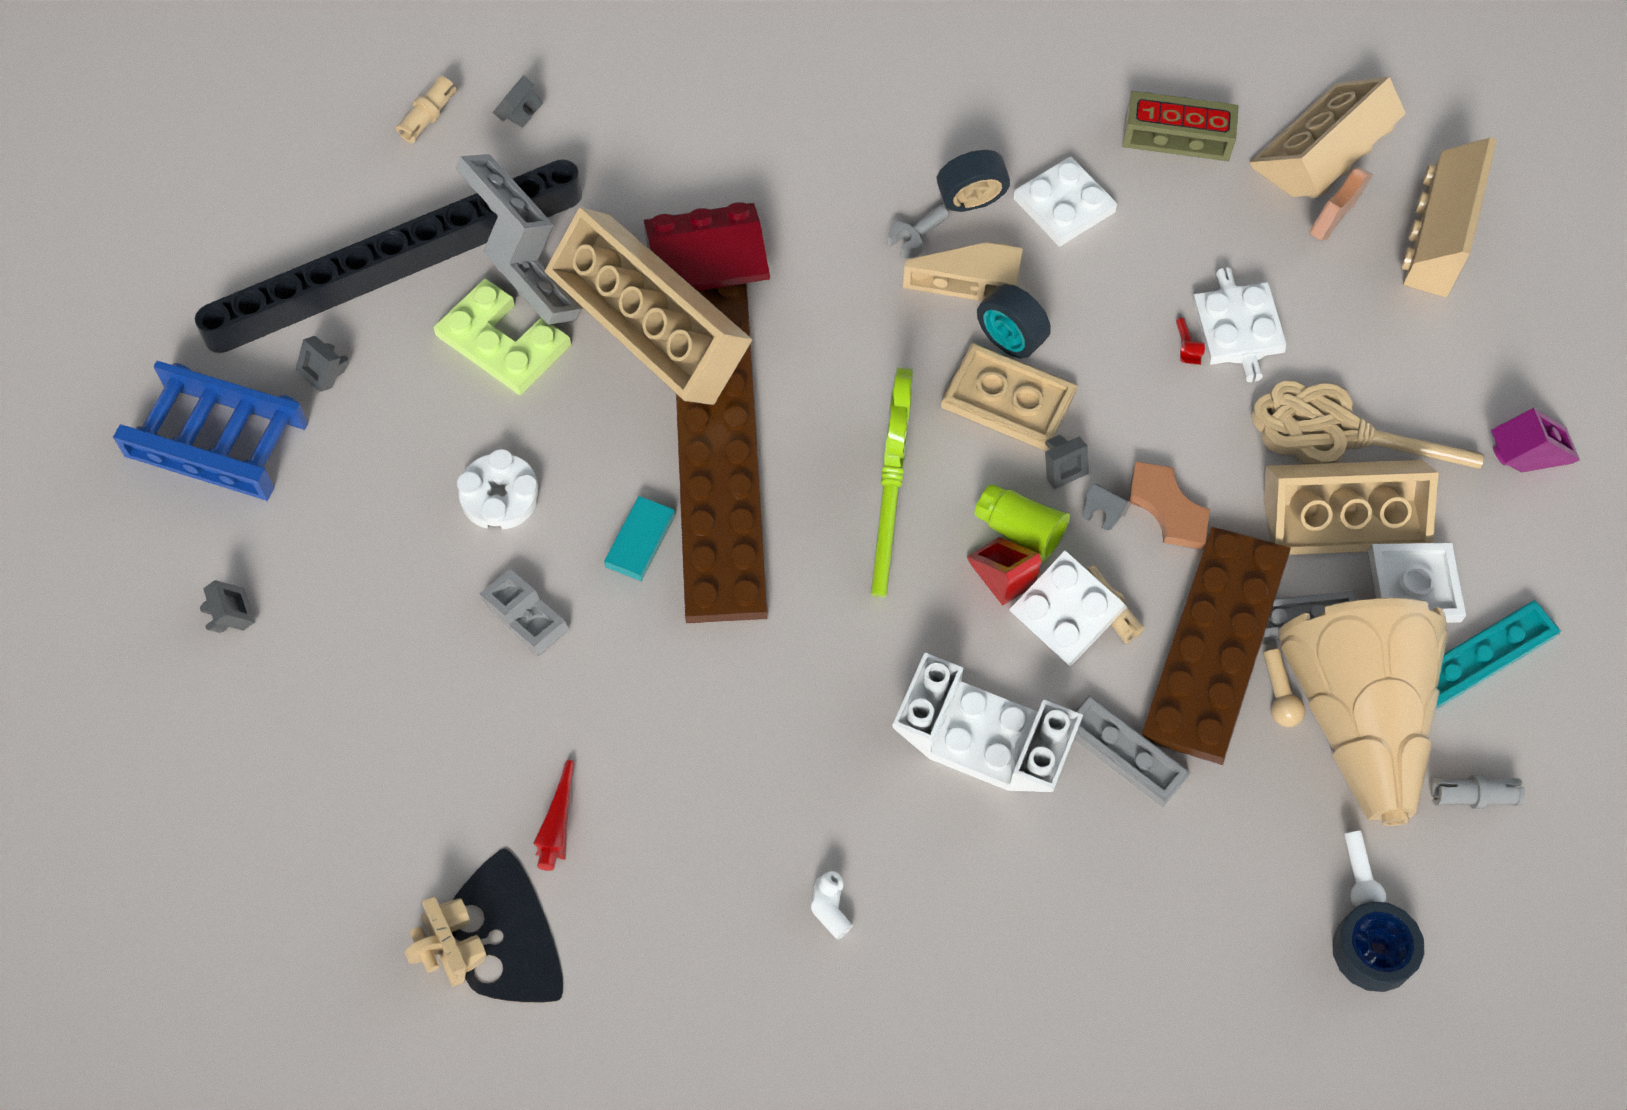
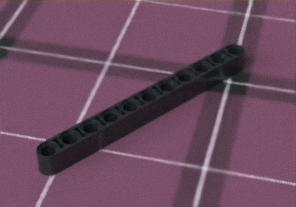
[194,159,582,353]

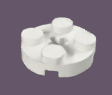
[457,449,539,529]

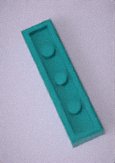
[1435,600,1561,710]

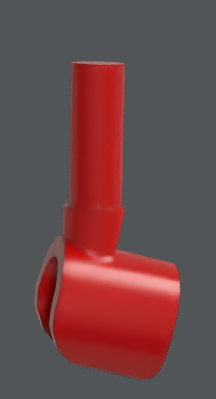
[1176,318,1205,365]

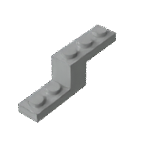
[456,154,582,325]

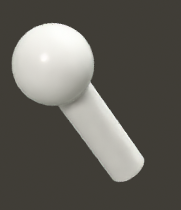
[1344,830,1386,908]

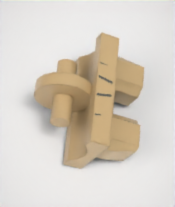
[404,896,486,987]

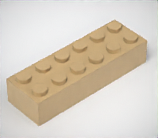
[544,207,753,405]

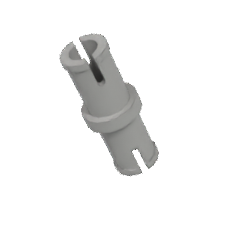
[1431,775,1525,809]

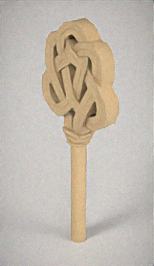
[1251,381,1484,469]

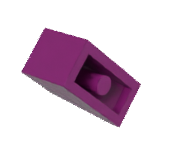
[1491,407,1580,473]

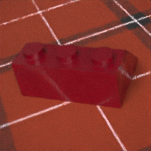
[644,202,770,291]

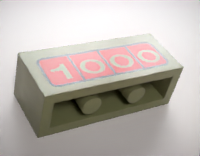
[1122,91,1239,162]

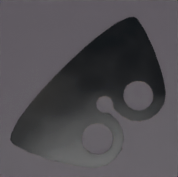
[451,849,563,1003]

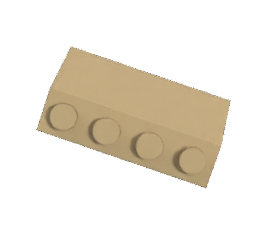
[1249,77,1406,198]
[1401,137,1497,298]
[1264,460,1439,555]

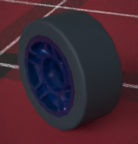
[1332,901,1425,992]

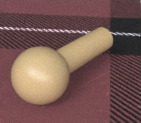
[1263,649,1305,727]

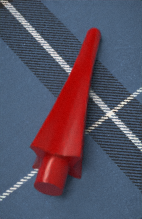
[533,760,575,871]

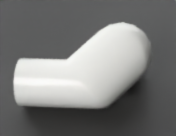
[811,871,853,940]

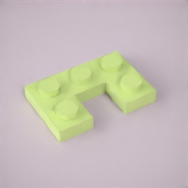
[433,278,571,396]

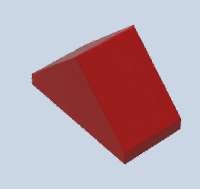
[967,537,1042,606]

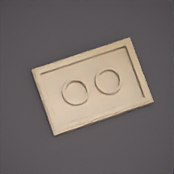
[941,343,1078,451]

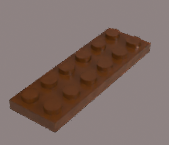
[1142,527,1291,765]

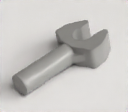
[887,205,949,258]

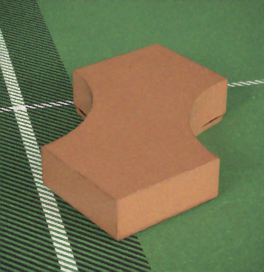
[1310,168,1374,240]
[1129,461,1210,550]

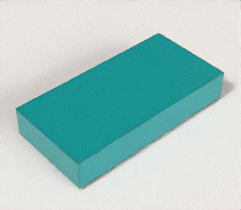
[604,496,675,582]

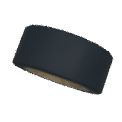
[936,150,1010,212]

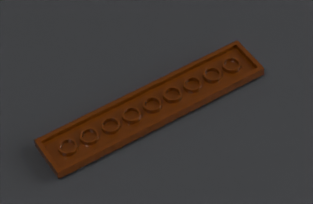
[676,283,767,623]

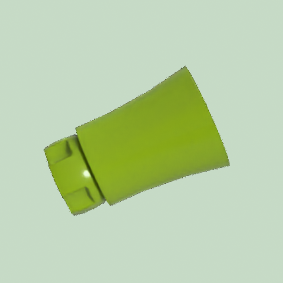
[974,484,1070,563]

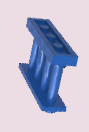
[113,361,308,501]

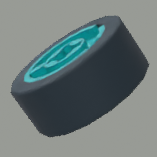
[977,284,1051,359]

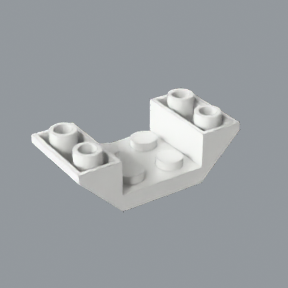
[892,653,1083,792]

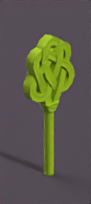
[870,367,913,597]

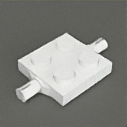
[1193,267,1287,383]

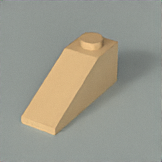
[902,242,1023,301]

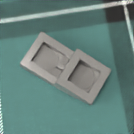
[480,569,569,656]

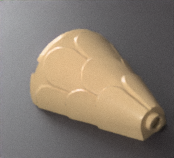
[1278,598,1448,826]

